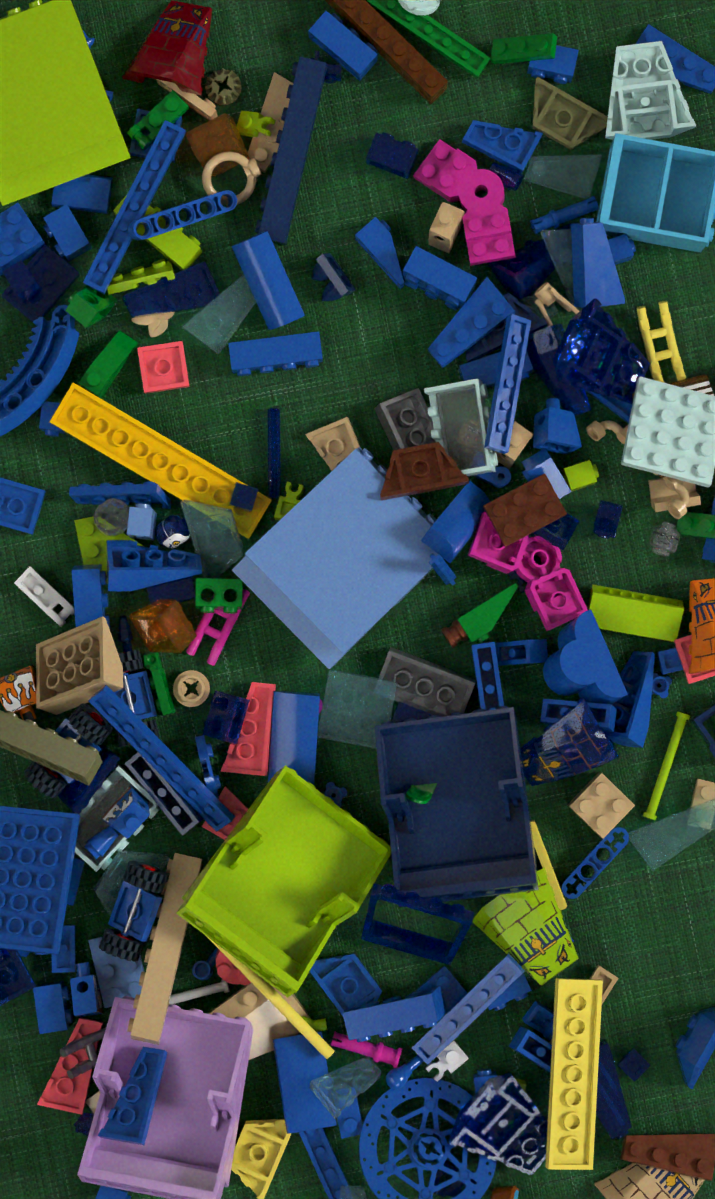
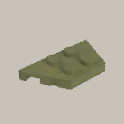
[532,77,608,150]

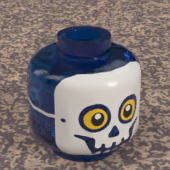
[156,515,190,549]

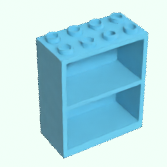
[596,133,715,253]

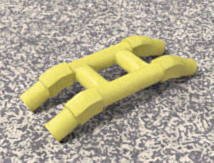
[636,301,686,383]

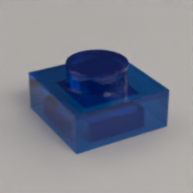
[617,1048,651,1082]

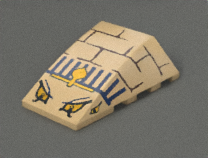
[594,1162,704,1199]

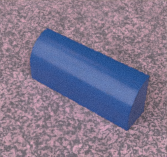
[231,231,305,330]
[421,481,490,563]

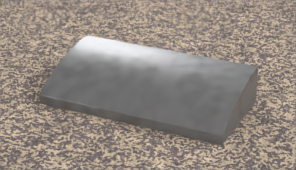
[374,388,450,456]
[374,647,476,717]

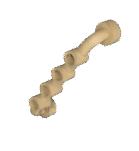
[586,420,690,519]

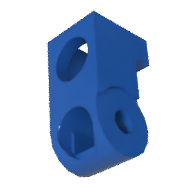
[469,451,511,488]

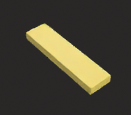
[531,820,567,910]

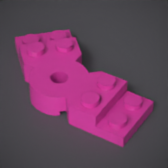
[413,139,516,266]
[468,512,588,631]

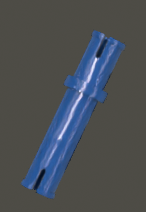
[530,196,599,234]

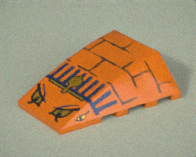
[689,578,715,674]

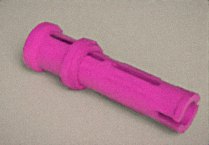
[331,1031,402,1068]

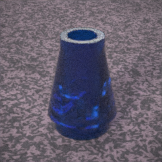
[489,162,524,191]

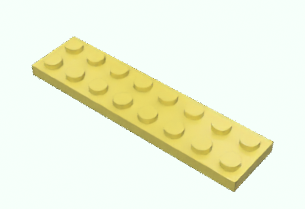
[545,978,603,1170]

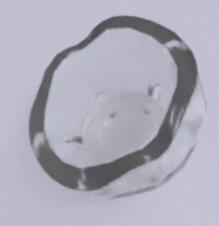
[94,498,129,537]

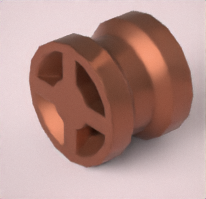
[441,620,469,648]

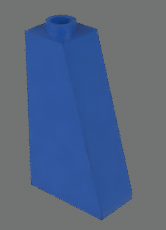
[571,218,625,308]

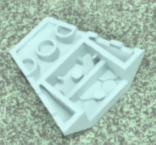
[605,41,696,140]

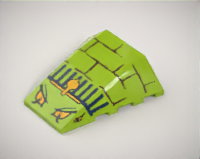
[472,868,579,985]

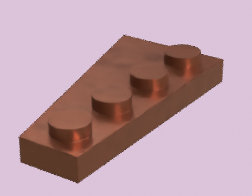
[620,1134,715,1181]

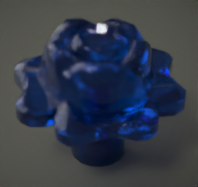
[74,1112,94,1136]

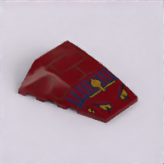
[122,0,212,96]

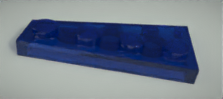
[122,261,224,318]

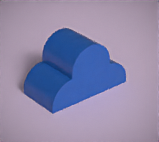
[543,609,628,705]

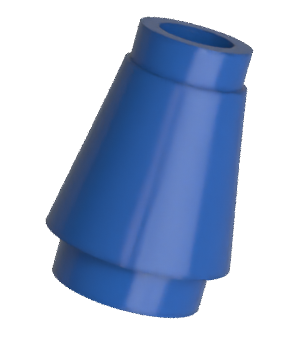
[84,826,119,860]

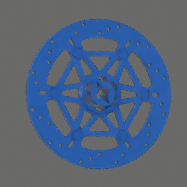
[359,1078,497,1199]

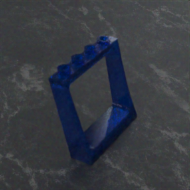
[361,883,474,965]

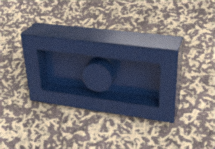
[312,253,356,301]

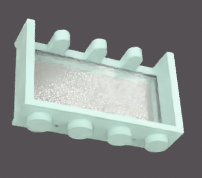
[424,379,498,476]
[75,764,160,872]

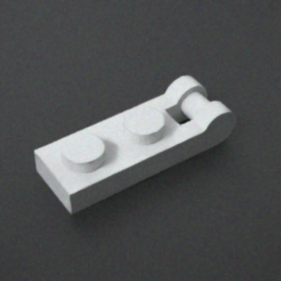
[14,567,75,627]

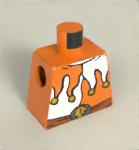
[0,666,37,721]

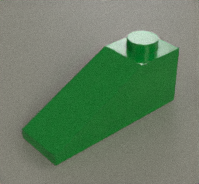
[79,330,139,399]
[457,583,518,644]

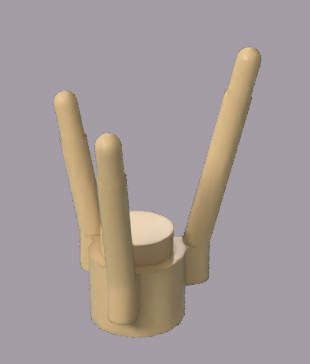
[534,282,582,341]

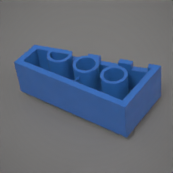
[342,985,447,1042]

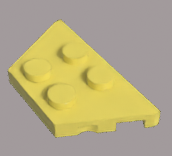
[231,1119,291,1199]

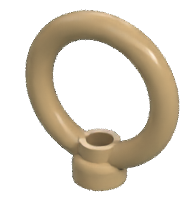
[202,152,262,206]

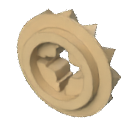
[173,670,210,707]

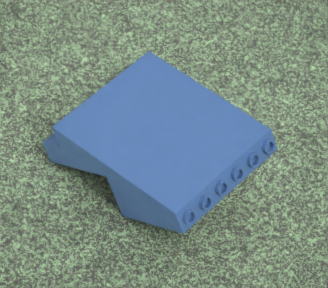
[232,447,438,669]

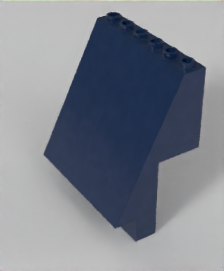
[375,706,539,907]

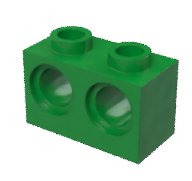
[65,286,117,328]
[195,578,243,614]

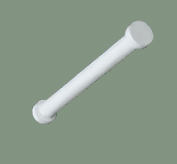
[169,979,229,1004]

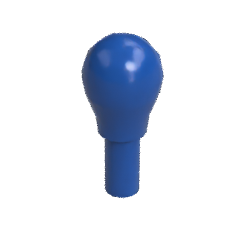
[386,1055,424,1090]

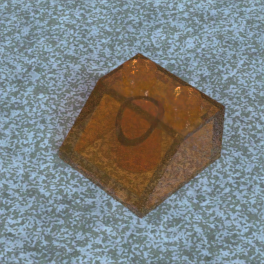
[186,113,250,178]
[129,599,197,653]

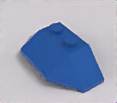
[676,1007,715,1089]

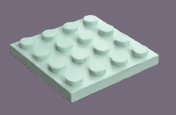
[621,376,715,487]

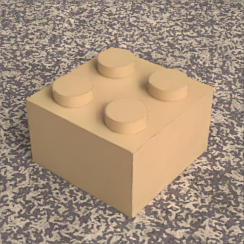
[567,772,635,838]

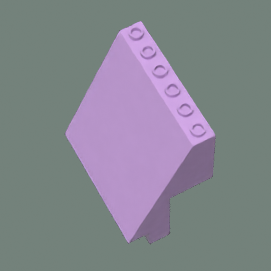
[77,996,253,1199]

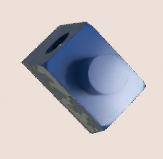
[101,786,150,839]
[70,962,104,1017]

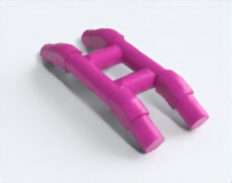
[186,589,250,666]

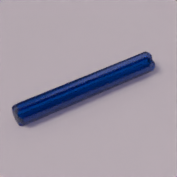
[268,408,281,498]

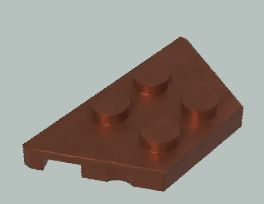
[380,442,469,501]

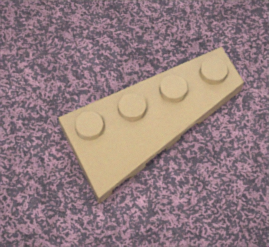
[246,72,293,173]

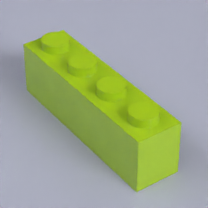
[113,195,202,273]

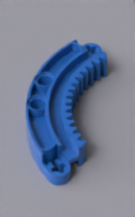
[0,305,79,436]

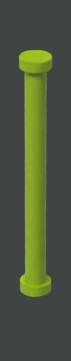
[643,712,690,820]

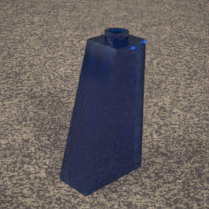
[596,1039,632,1139]

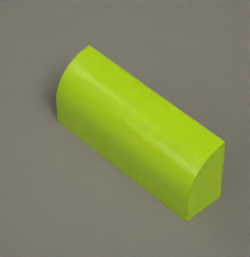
[587,584,684,642]

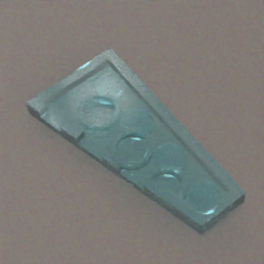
[628,799,715,871]

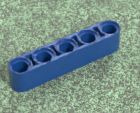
[128,190,237,240]

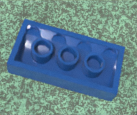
[268,691,320,785]
[272,1031,337,1134]

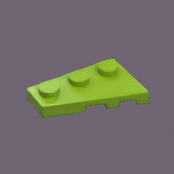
[107,259,175,294]

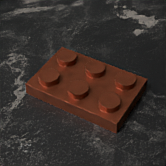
[483,474,567,547]

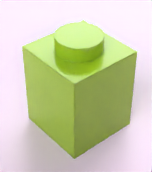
[562,460,599,491]

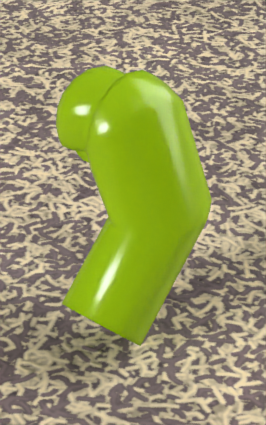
[301,1016,328,1032]

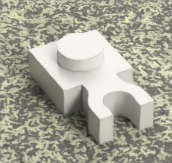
[425,1040,469,1082]

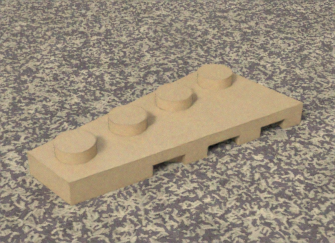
[305,417,360,471]

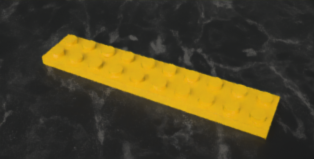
[50,383,272,539]

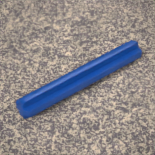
[429,553,457,586]

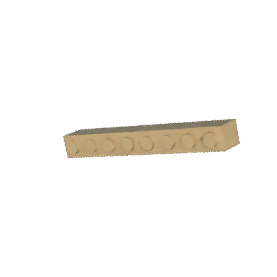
[127,853,202,1045]

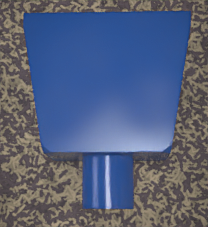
[533,398,582,455]

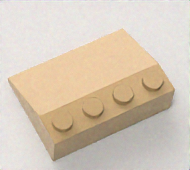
[36,617,123,715]

